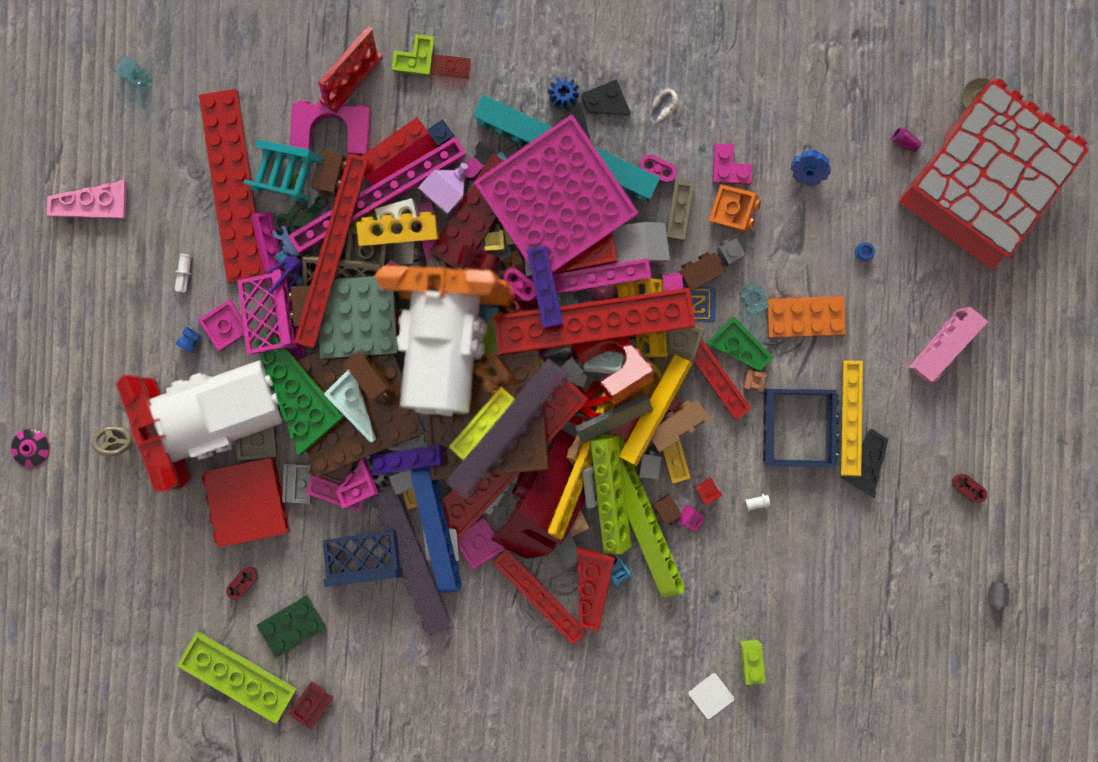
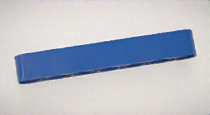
[411,468,461,593]

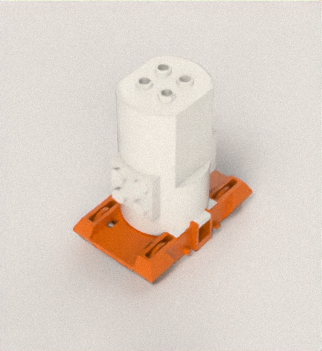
[375,266,516,416]

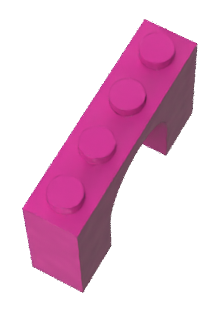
[289,101,372,156]

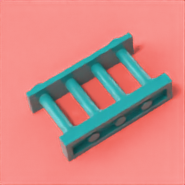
[244,139,323,202]

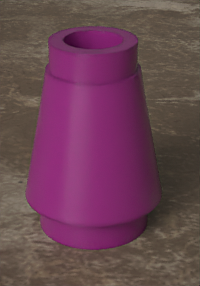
[891,127,922,152]

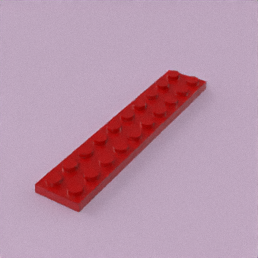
[199,89,265,284]
[494,288,696,356]
[442,372,588,539]

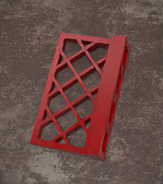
[318,27,383,113]

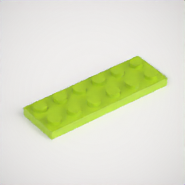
[177,631,297,724]

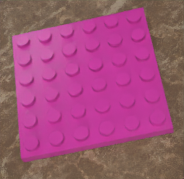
[474,114,639,272]

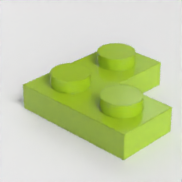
[391,34,435,76]

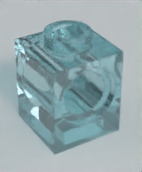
[740,284,770,315]

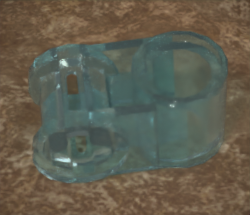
[113,55,153,89]

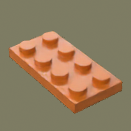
[766,296,846,338]

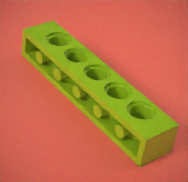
[591,435,631,554]

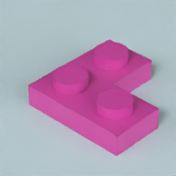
[712,143,752,184]

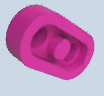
[639,155,677,183]
[503,269,537,301]

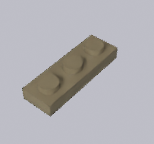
[666,180,694,241]

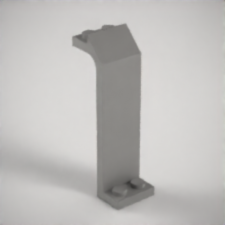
[524,222,670,278]

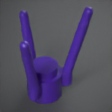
[265,254,303,294]

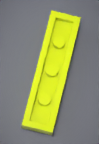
[449,387,517,460]

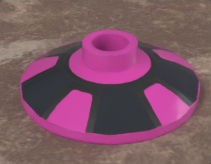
[11,429,50,467]

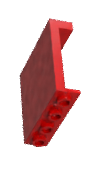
[202,457,290,547]

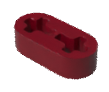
[952,474,987,503]
[226,567,258,600]

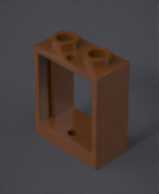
[343,351,396,404]

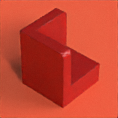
[694,477,722,505]

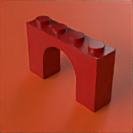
[571,337,654,406]

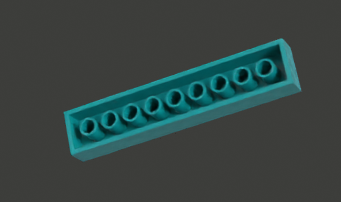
[473,95,660,203]

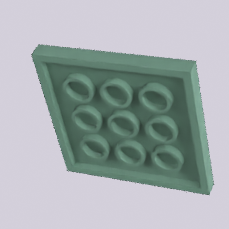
[319,276,399,359]

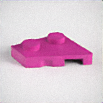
[336,459,378,509]

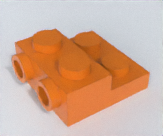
[708,184,761,234]

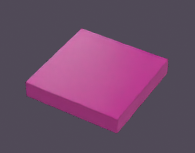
[198,299,251,352]
[457,517,505,570]

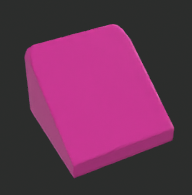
[678,505,706,533]

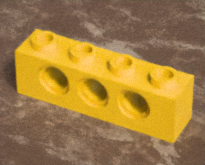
[356,212,439,246]

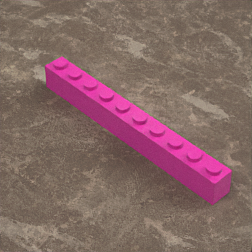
[288,137,466,256]

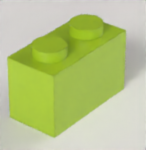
[739,640,766,685]

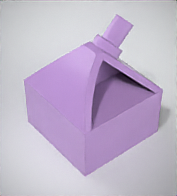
[418,163,468,218]

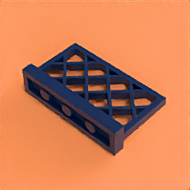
[323,530,403,587]

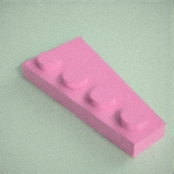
[47,180,127,219]

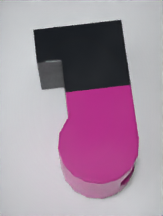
[465,142,493,180]

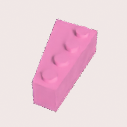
[909,307,988,382]

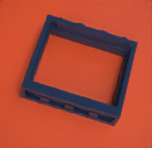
[763,389,840,467]

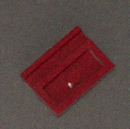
[288,681,334,730]

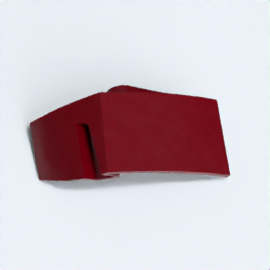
[491,429,593,559]

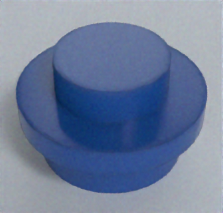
[855,242,875,262]

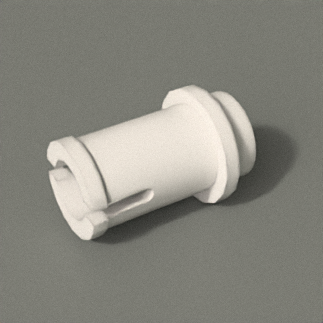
[745,494,771,512]

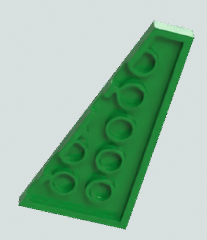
[255,329,344,456]

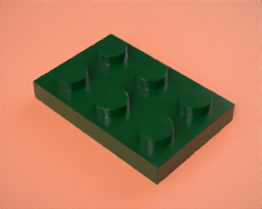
[256,595,327,658]

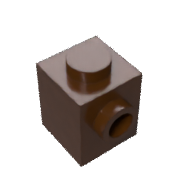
[652,493,682,525]

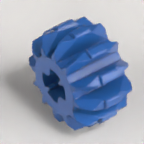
[548,76,580,110]

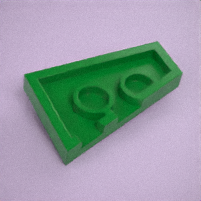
[706,316,773,371]

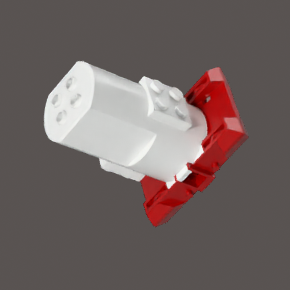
[116,360,284,492]

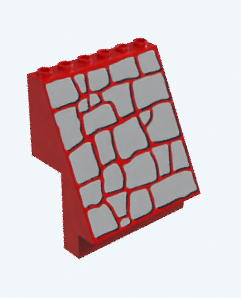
[899,78,1089,270]

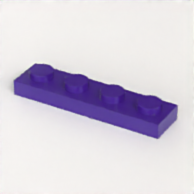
[527,245,563,328]
[372,445,444,476]

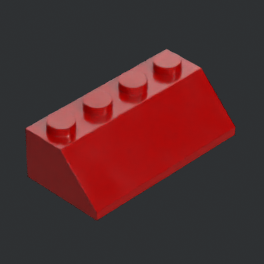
[361,117,438,186]

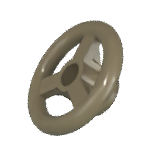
[92,426,132,456]

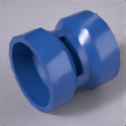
[175,327,202,353]

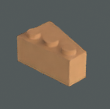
[650,400,711,452]

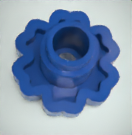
[791,150,831,186]

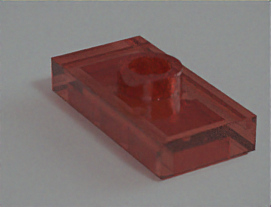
[430,54,471,79]

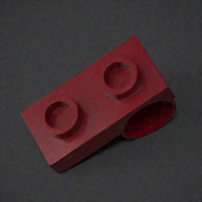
[457,244,500,273]

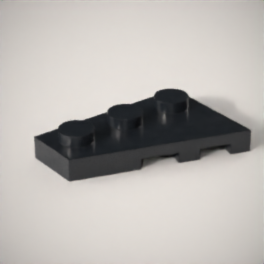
[840,429,888,498]

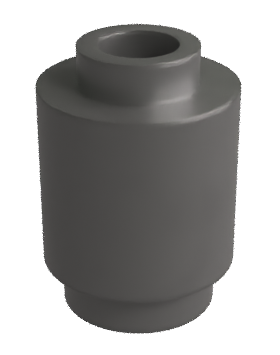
[988,582,1010,610]

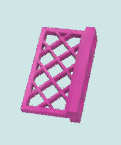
[238,269,296,355]

